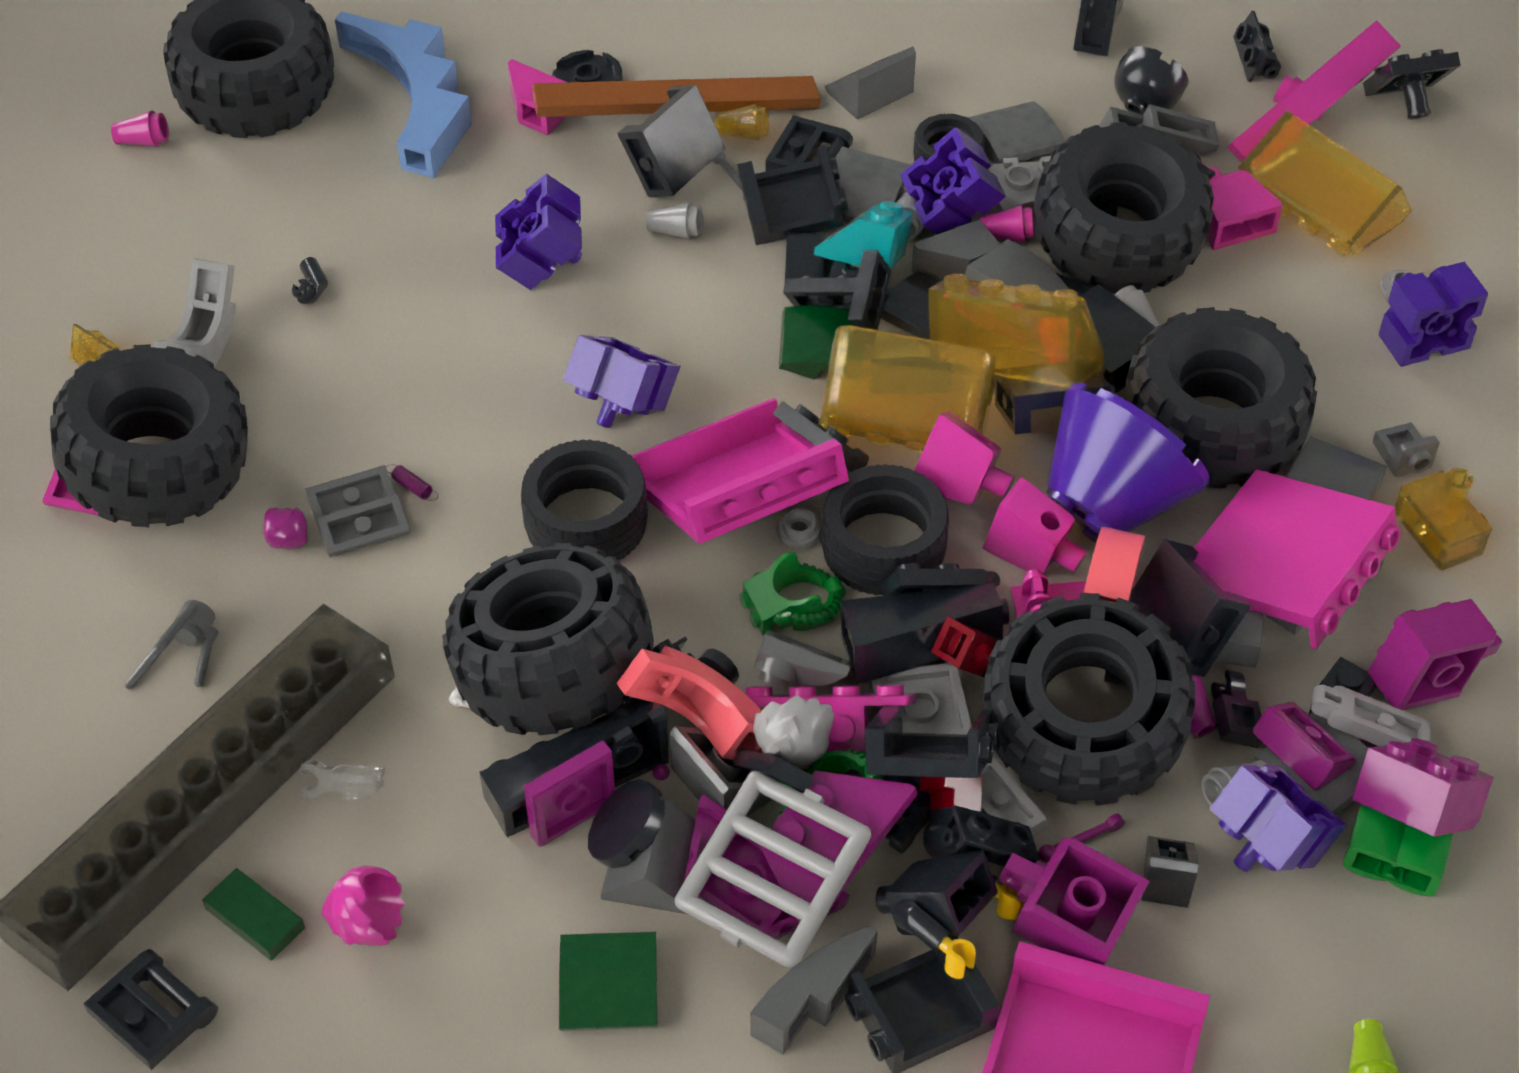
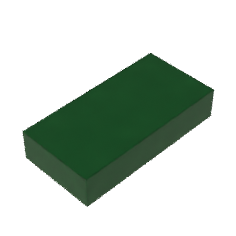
[202,868,305,961]

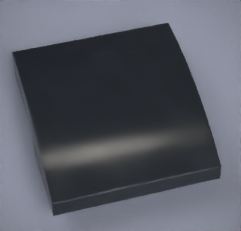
[881,272,975,349]

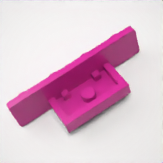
[746,685,916,751]

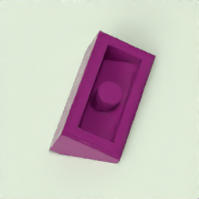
[1253,702,1357,790]

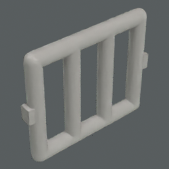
[674,771,871,968]

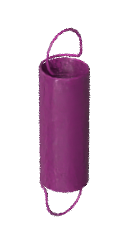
[386,464,439,501]

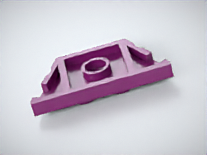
[759,771,917,923]
[684,794,850,939]

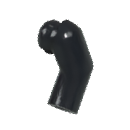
[292,257,328,305]

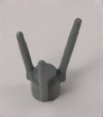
[125,600,219,689]

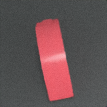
[1084,526,1145,602]
[616,646,763,760]

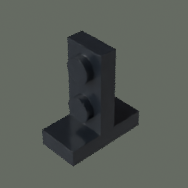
[1073,0,1123,56]
[783,250,891,338]

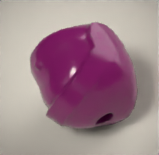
[263,507,308,550]

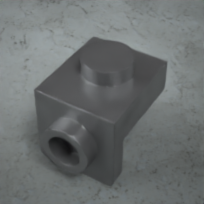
[1372,422,1440,477]

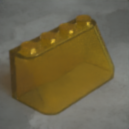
[1238,110,1412,257]
[929,274,1104,387]
[820,326,996,452]

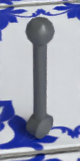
[712,152,745,201]

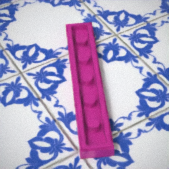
[1227,20,1401,174]

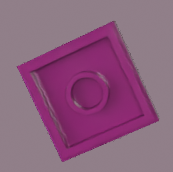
[524,740,615,847]

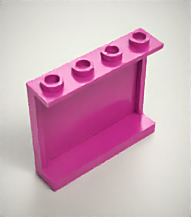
[631,398,849,544]
[1194,469,1400,650]
[982,941,1211,1073]

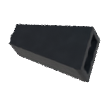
[840,583,1010,683]

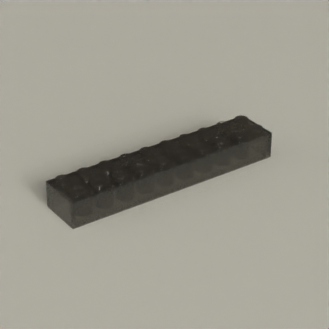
[0,603,395,992]

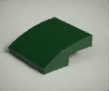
[779,306,865,381]
[559,932,658,1031]

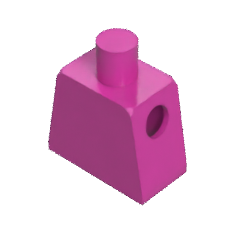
[1206,167,1282,250]
[914,411,1015,504]
[982,477,1087,574]

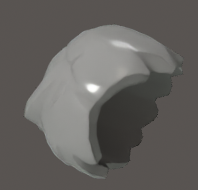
[753,695,835,767]

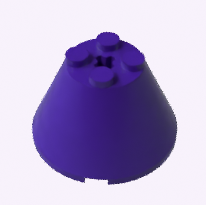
[1046,383,1210,543]

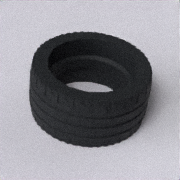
[521,439,648,561]
[821,464,949,596]

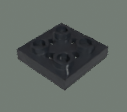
[1363,49,1461,119]

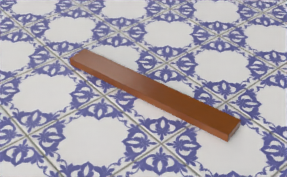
[532,76,821,117]

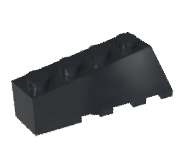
[479,699,669,837]

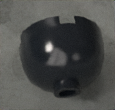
[1114,46,1189,115]

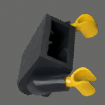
[875,850,1024,979]

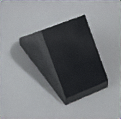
[1141,836,1199,908]

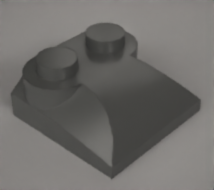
[754,629,850,688]

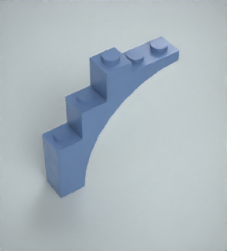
[335,11,472,178]

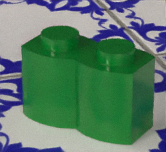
[1342,804,1453,897]

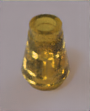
[715,103,769,140]

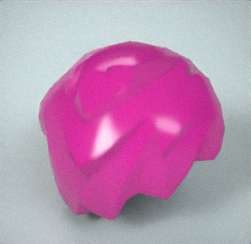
[322,865,405,946]

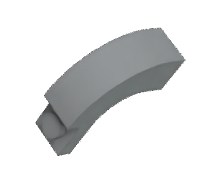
[154,258,236,368]

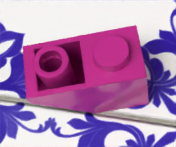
[507,59,567,135]

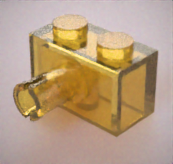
[1394,468,1492,571]

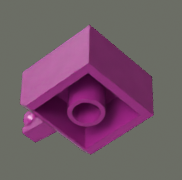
[1367,599,1503,710]
[1352,738,1494,837]
[999,838,1150,965]

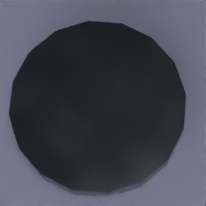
[552,50,623,82]
[588,779,665,868]

